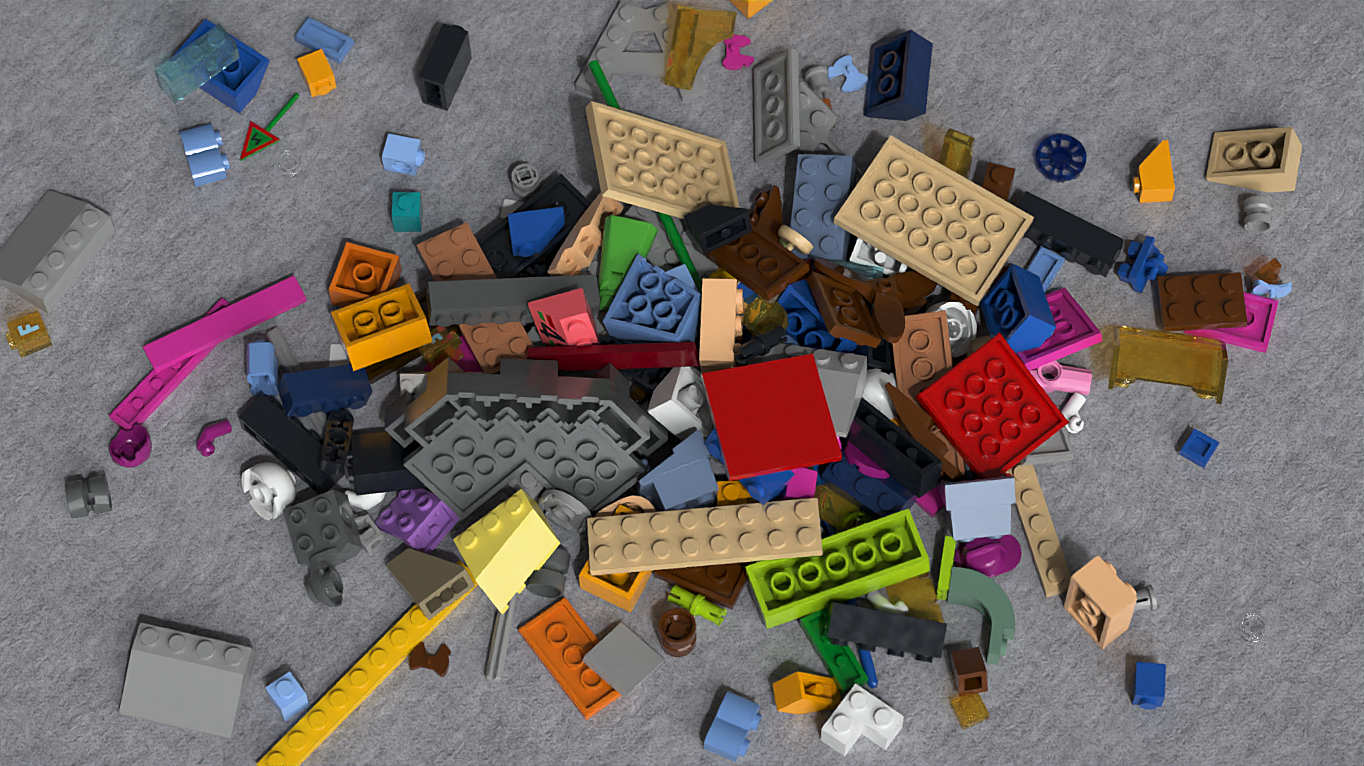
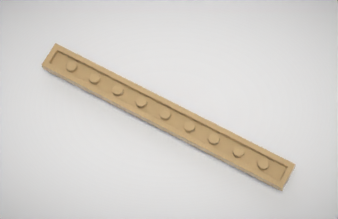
[964,335,1071,597]

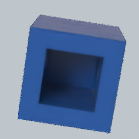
[1132,662,1166,709]

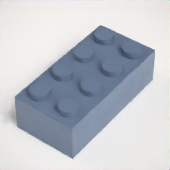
[790,154,857,270]

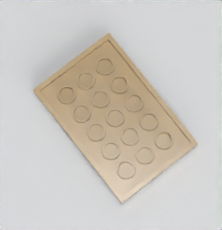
[585,101,740,219]
[833,135,1034,306]

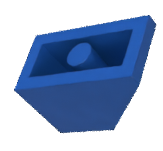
[508,207,565,257]

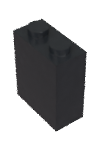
[419,23,472,111]
[347,432,425,496]

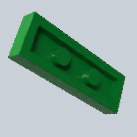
[799,608,869,695]

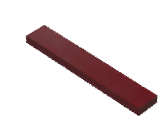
[527,342,700,371]

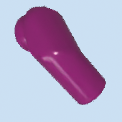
[196,419,232,457]

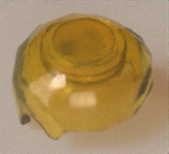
[743,298,789,336]

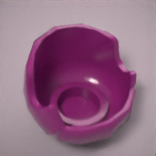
[108,424,152,468]

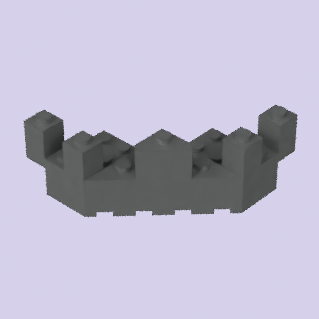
[385,357,668,520]

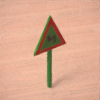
[240,93,299,161]

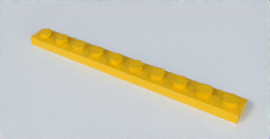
[256,561,479,766]

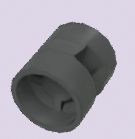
[65,475,112,519]
[527,548,571,598]

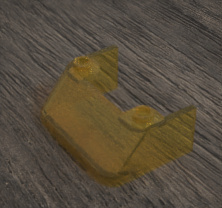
[1108,326,1229,404]

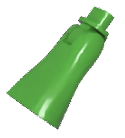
[598,215,658,312]

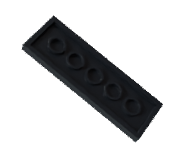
[477,174,592,279]

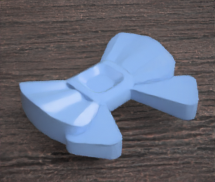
[828,55,868,92]
[1251,279,1292,298]

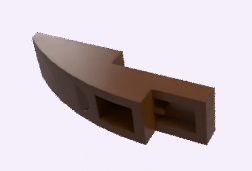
[749,185,782,243]

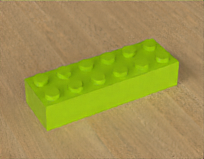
[745,508,930,629]

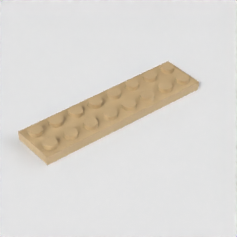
[587,498,823,576]

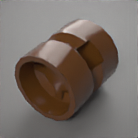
[658,608,697,657]

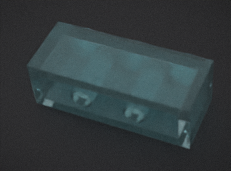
[154,24,240,104]

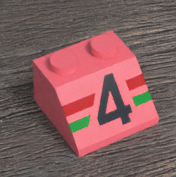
[528,288,600,347]

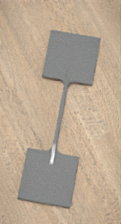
[799,81,864,179]

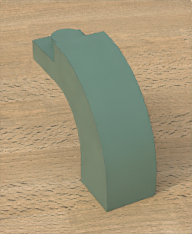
[947,567,1015,665]

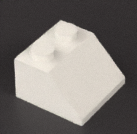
[647,367,713,441]

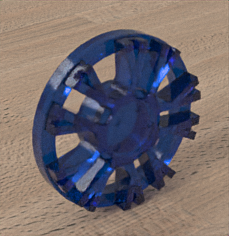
[1035,134,1087,183]

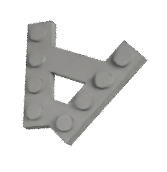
[575,0,707,102]

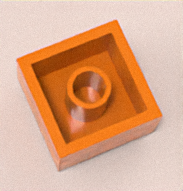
[329,242,402,307]

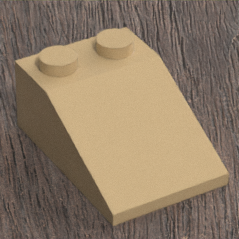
[1206,127,1302,193]

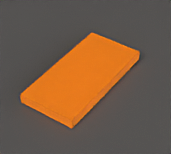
[518,597,622,720]

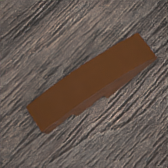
[885,382,963,482]

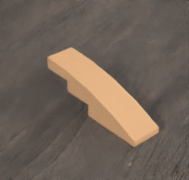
[547,193,624,276]

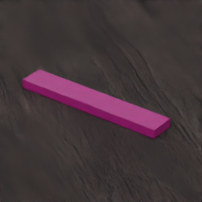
[143,276,307,373]
[109,298,231,431]

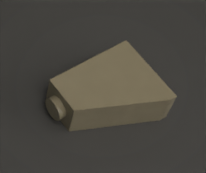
[385,548,475,620]

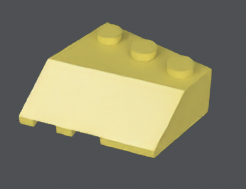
[453,488,560,614]

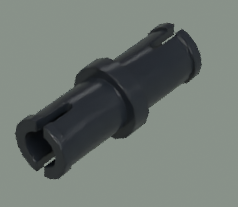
[733,325,788,365]

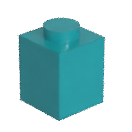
[392,192,423,232]

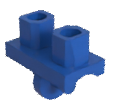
[1118,236,1168,293]

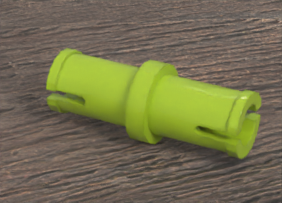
[668,585,727,626]

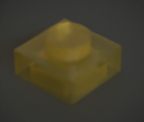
[950,693,990,730]

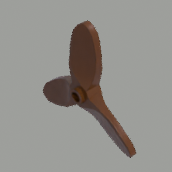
[813,258,938,343]

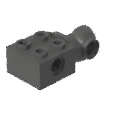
[283,490,363,607]

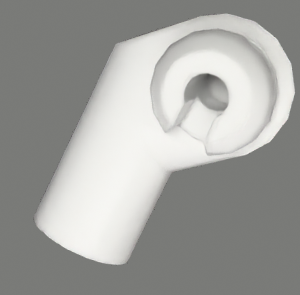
[345,490,386,510]

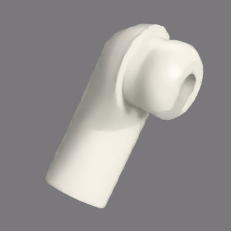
[1061,392,1086,433]
[867,590,909,616]

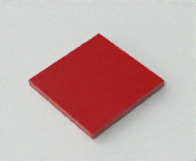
[915,333,1069,479]
[701,354,842,481]

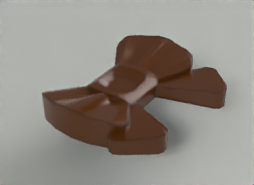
[409,642,451,677]

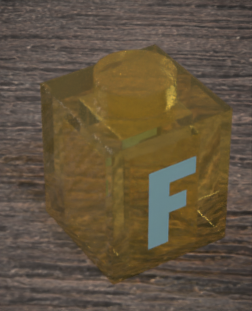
[5,311,52,358]
[417,326,464,369]

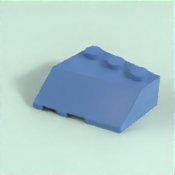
[603,254,702,344]

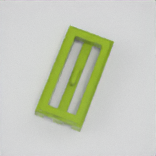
[936,536,956,601]

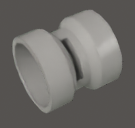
[511,163,540,200]
[1243,196,1272,233]

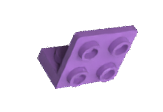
[374,488,459,555]

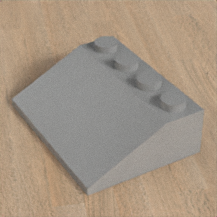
[0,190,115,314]
[747,344,867,437]
[119,622,256,740]

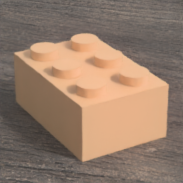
[699,278,744,374]
[1064,555,1137,650]

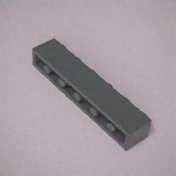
[426,275,600,327]

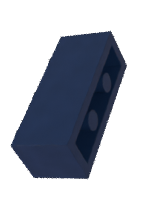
[277,364,373,417]

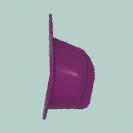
[954,534,1022,578]

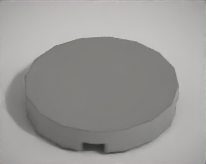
[538,489,592,533]

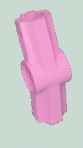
[1030,361,1092,395]

